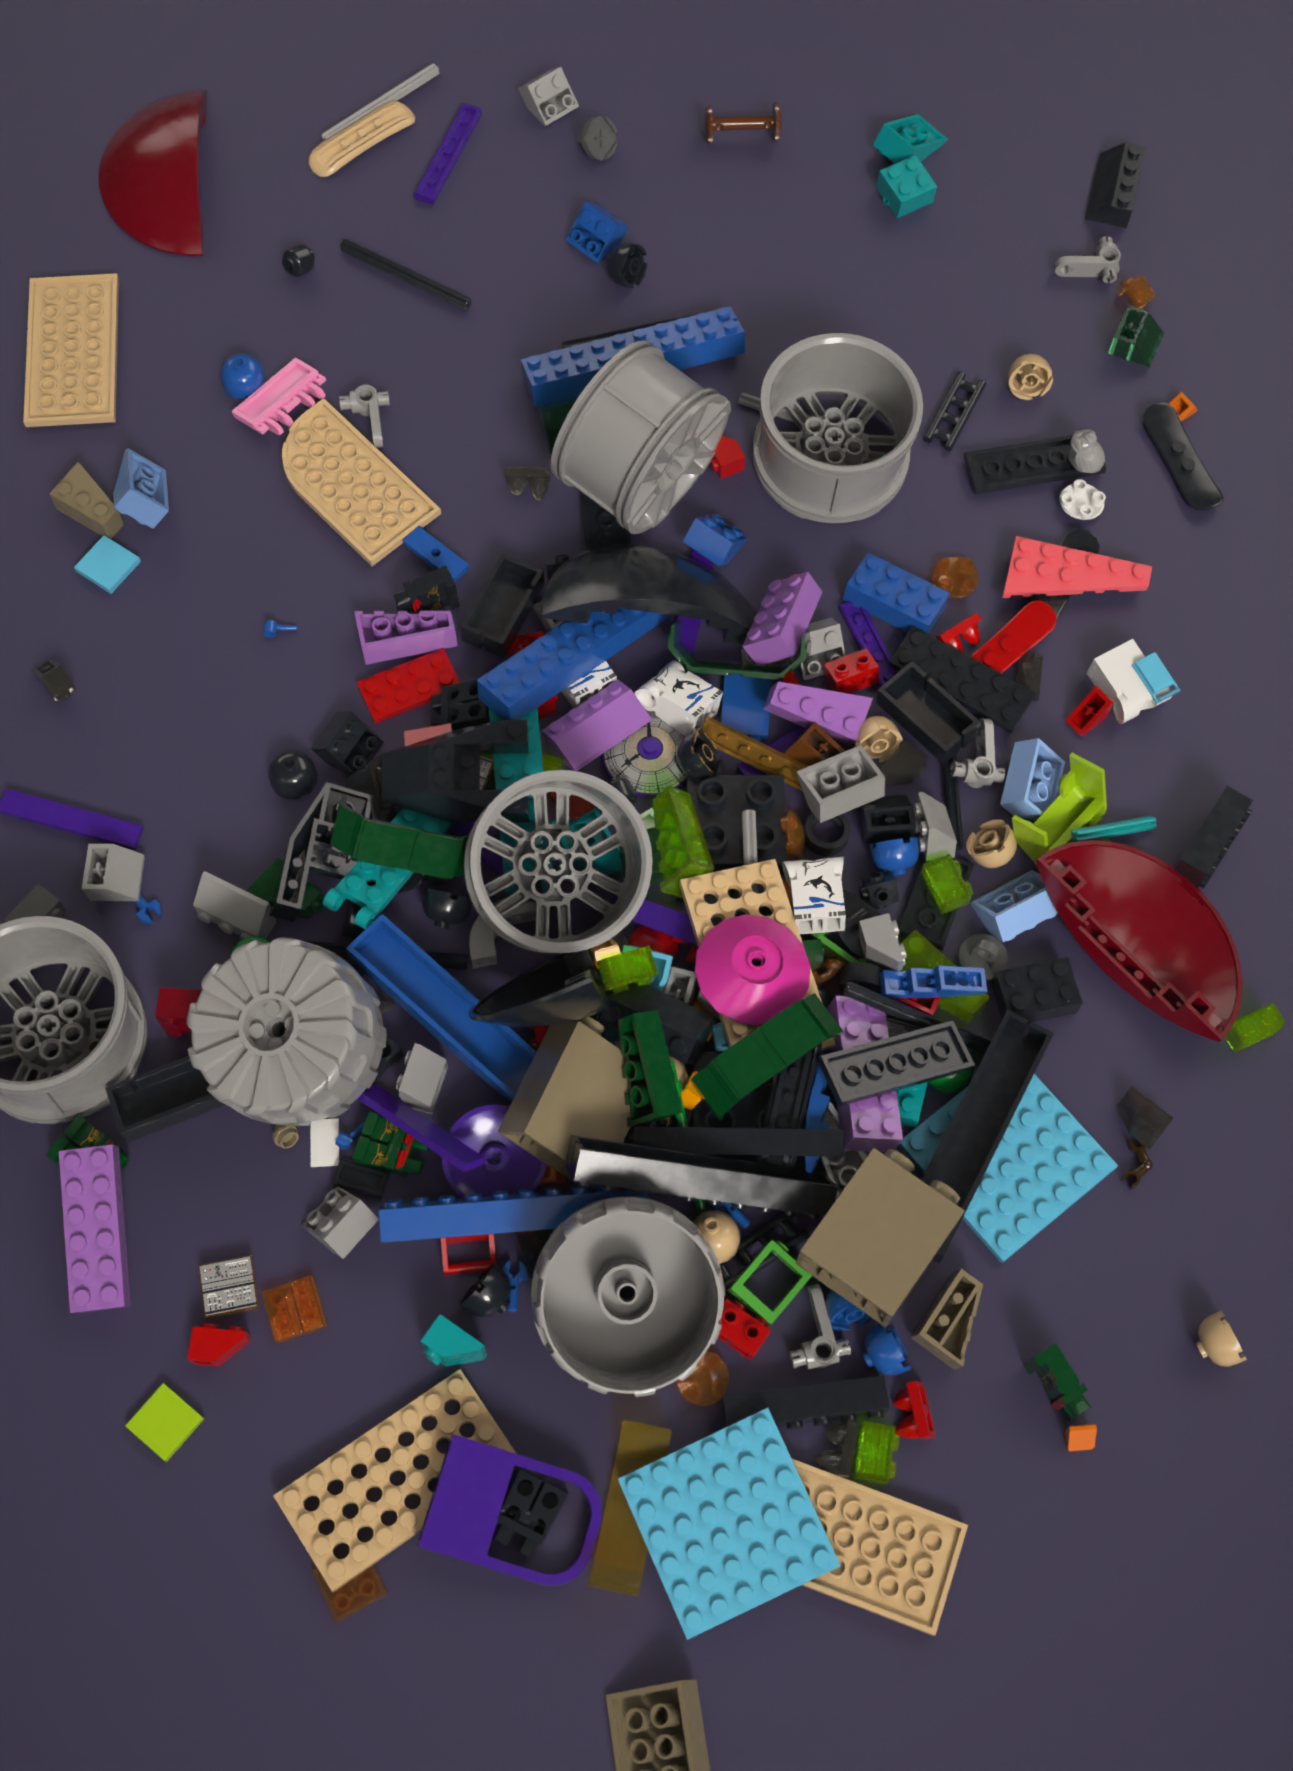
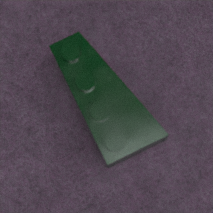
[618,1010,683,1127]

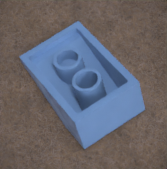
[113,448,169,529]

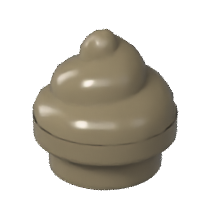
[272,1125,299,1149]

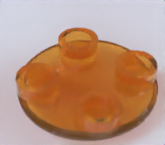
[933,557,979,598]
[781,809,805,858]
[812,956,845,985]
[676,1351,729,1406]

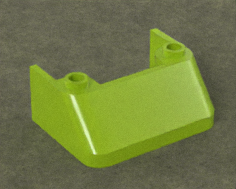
[1012,752,1107,865]

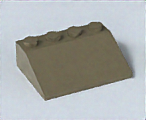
[606,1679,710,1771]

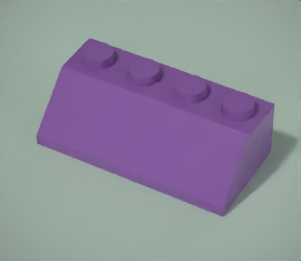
[542,679,651,771]

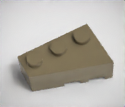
[50,462,124,539]
[910,1268,983,1370]

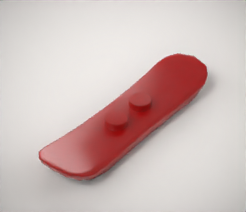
[969,600,1057,674]

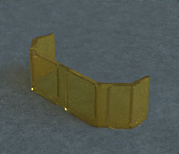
[588,1419,672,1597]

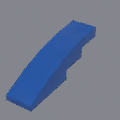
[879,965,987,998]
[805,1067,831,1178]

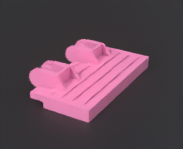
[232,358,326,435]

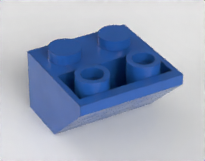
[566,202,629,263]
[682,513,748,567]

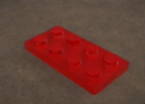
[356,648,460,724]

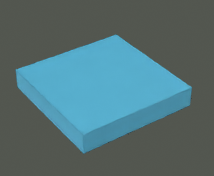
[74,535,141,594]

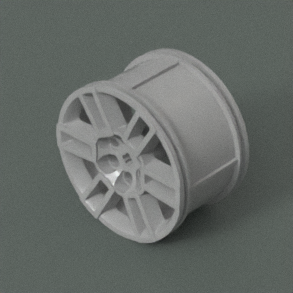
[752,333,923,523]
[551,340,731,534]
[464,770,653,953]
[0,916,148,1124]

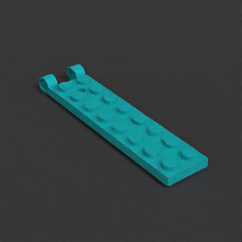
[489,707,553,898]
[323,778,487,929]

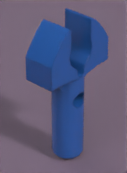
[134,894,162,924]
[710,1202,751,1229]
[502,1260,528,1312]

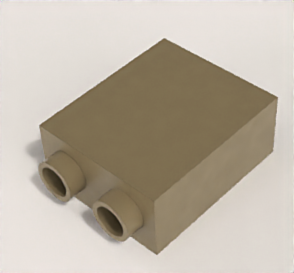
[497,1017,631,1183]
[796,1148,965,1328]

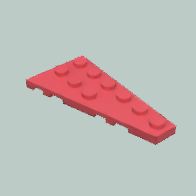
[1002,536,1152,598]

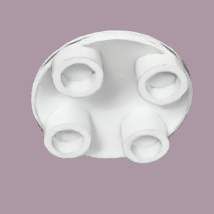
[1059,479,1106,520]

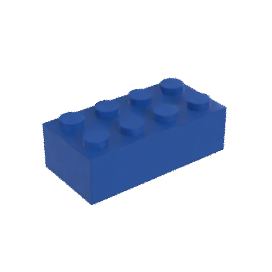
[843,552,950,634]

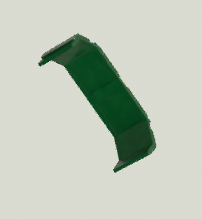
[668,620,811,679]
[330,795,469,879]
[691,993,843,1121]

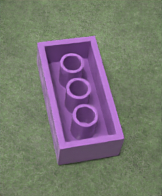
[742,572,822,666]

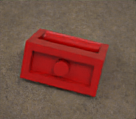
[440,1234,497,1275]

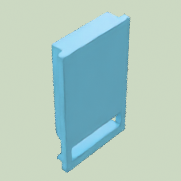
[1132,652,1181,704]

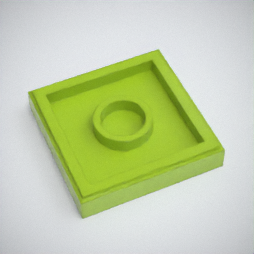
[125,1383,204,1462]

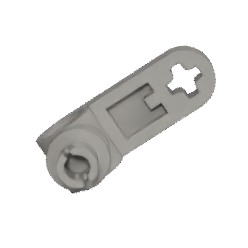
[1054,237,1121,283]
[339,384,390,448]
[950,718,1005,788]
[789,1284,851,1370]

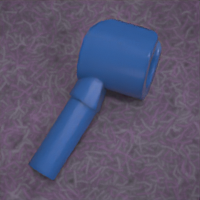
[263,620,297,638]
[335,1121,365,1150]

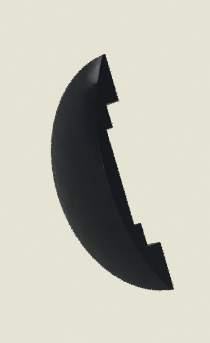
[541,543,757,644]
[468,949,610,1027]

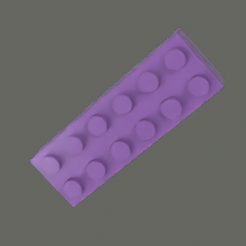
[826,996,903,1152]
[59,1145,131,1313]

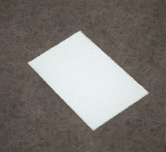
[310,1118,339,1167]

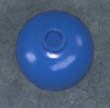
[220,353,266,399]
[870,837,919,876]
[825,1289,872,1331]
[863,1321,912,1376]

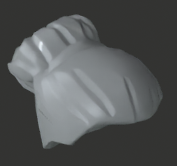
[1068,429,1105,473]

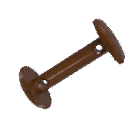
[705,102,781,144]

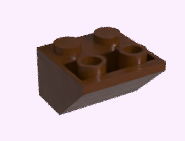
[783,722,845,766]

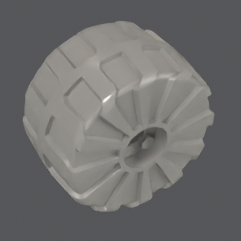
[187,937,387,1126]
[531,1196,725,1397]

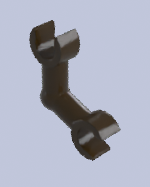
[1121,1135,1153,1190]

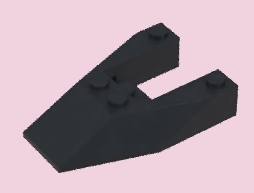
[381,720,529,824]
[269,782,378,939]

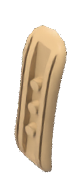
[308,101,416,177]

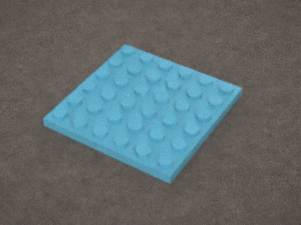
[898,1074,1118,1263]
[618,1408,841,1640]

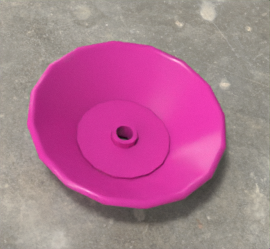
[695,914,810,1026]

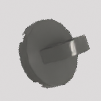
[577,116,618,160]
[957,934,1008,982]

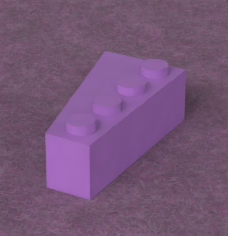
[354,611,458,665]
[763,682,873,747]

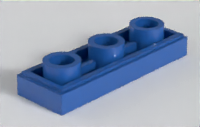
[403,526,470,582]

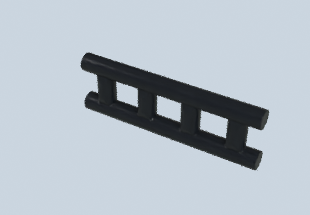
[923,371,986,451]
[720,1212,810,1294]

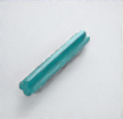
[1071,816,1157,842]

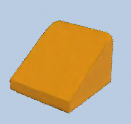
[681,1071,702,1111]

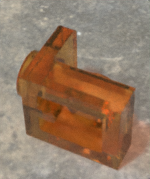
[1117,275,1156,310]

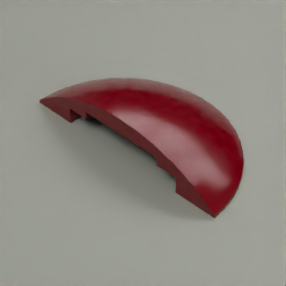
[99,90,207,256]
[1036,840,1242,1042]

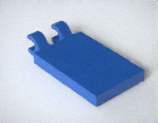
[721,673,771,742]

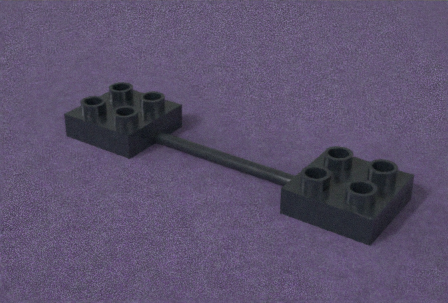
[686,775,787,1159]

